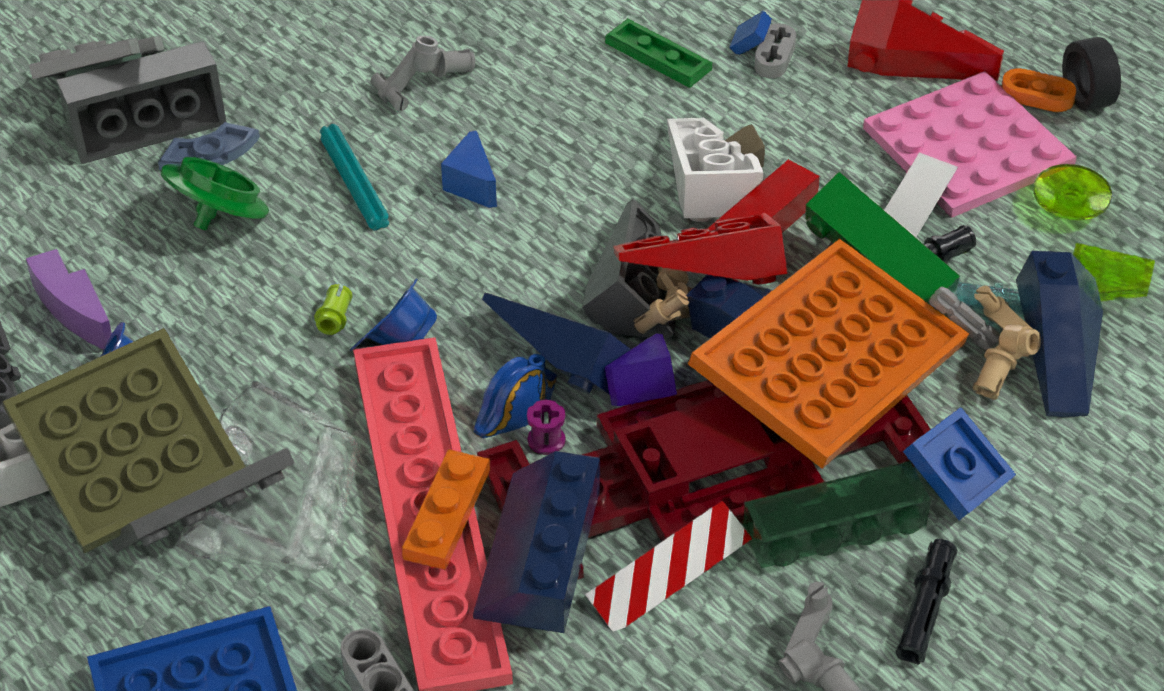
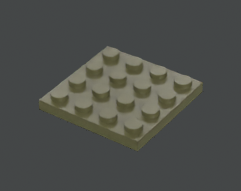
[3,328,246,553]

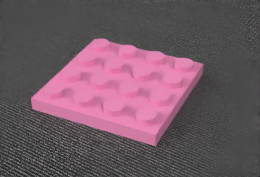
[863,71,1076,218]

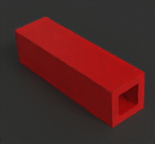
[707,159,820,233]

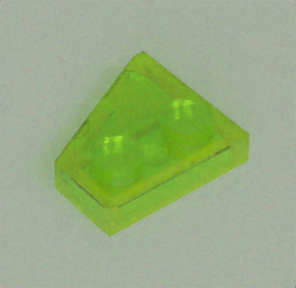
[1073,243,1155,301]

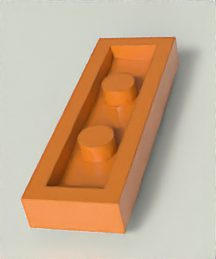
[402,449,490,570]

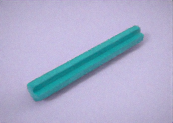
[320,124,389,231]

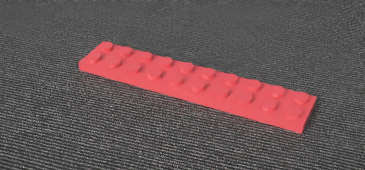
[353,337,513,691]

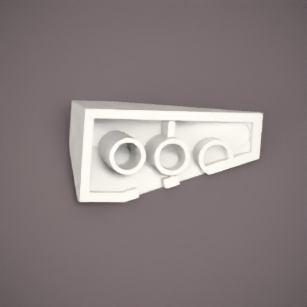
[667,118,763,222]

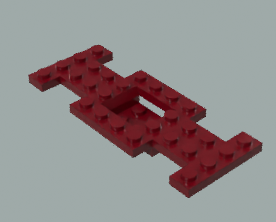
[477,380,931,580]

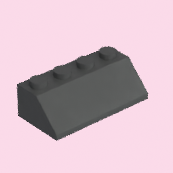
[57,41,227,164]

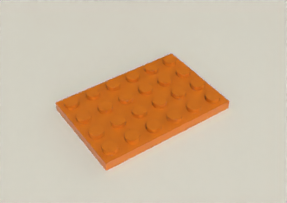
[688,239,969,469]

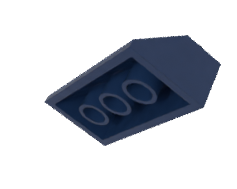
[473,451,600,633]

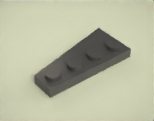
[111,447,295,552]

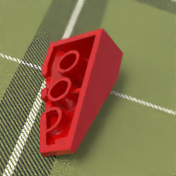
[847,0,1004,81]
[613,213,787,285]

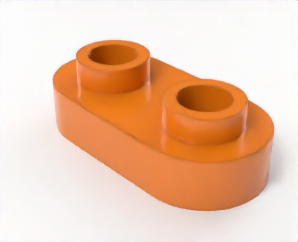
[1001,68,1076,112]

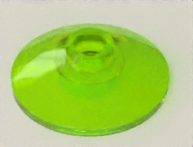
[1033,164,1112,220]

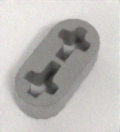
[754,23,796,78]

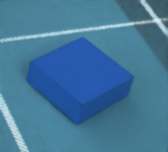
[729,10,772,55]

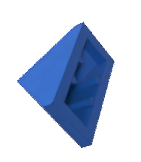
[441,130,497,208]

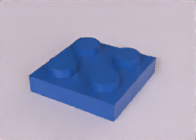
[903,407,1016,521]

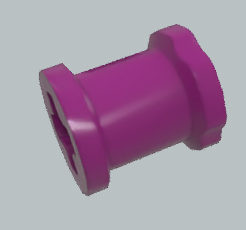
[527,400,566,455]

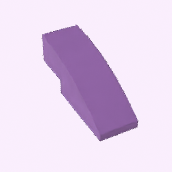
[26,249,112,350]

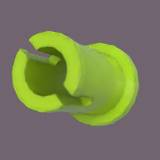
[314,284,353,335]

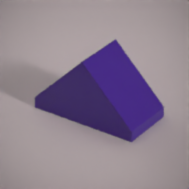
[605,334,677,407]

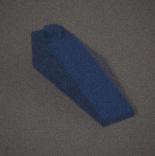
[1016,251,1103,417]
[686,275,772,338]
[482,292,631,394]

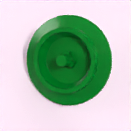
[160,157,269,230]

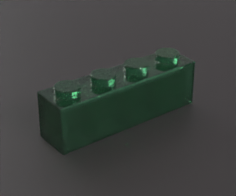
[743,461,931,568]

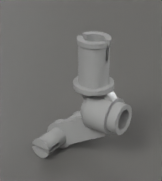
[371,36,475,111]
[778,581,861,691]

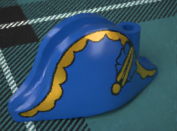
[474,354,557,438]

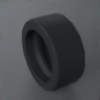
[1062,37,1121,111]

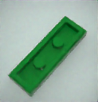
[605,18,712,88]

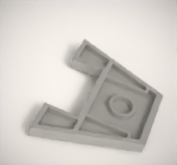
[29,36,164,79]

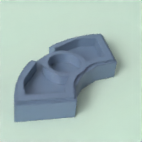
[158,122,260,170]

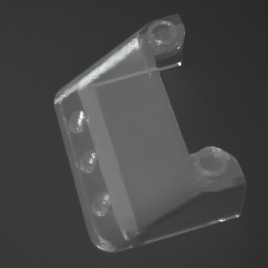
[176,381,360,573]

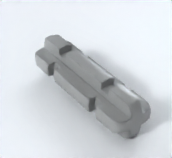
[929,287,1000,350]

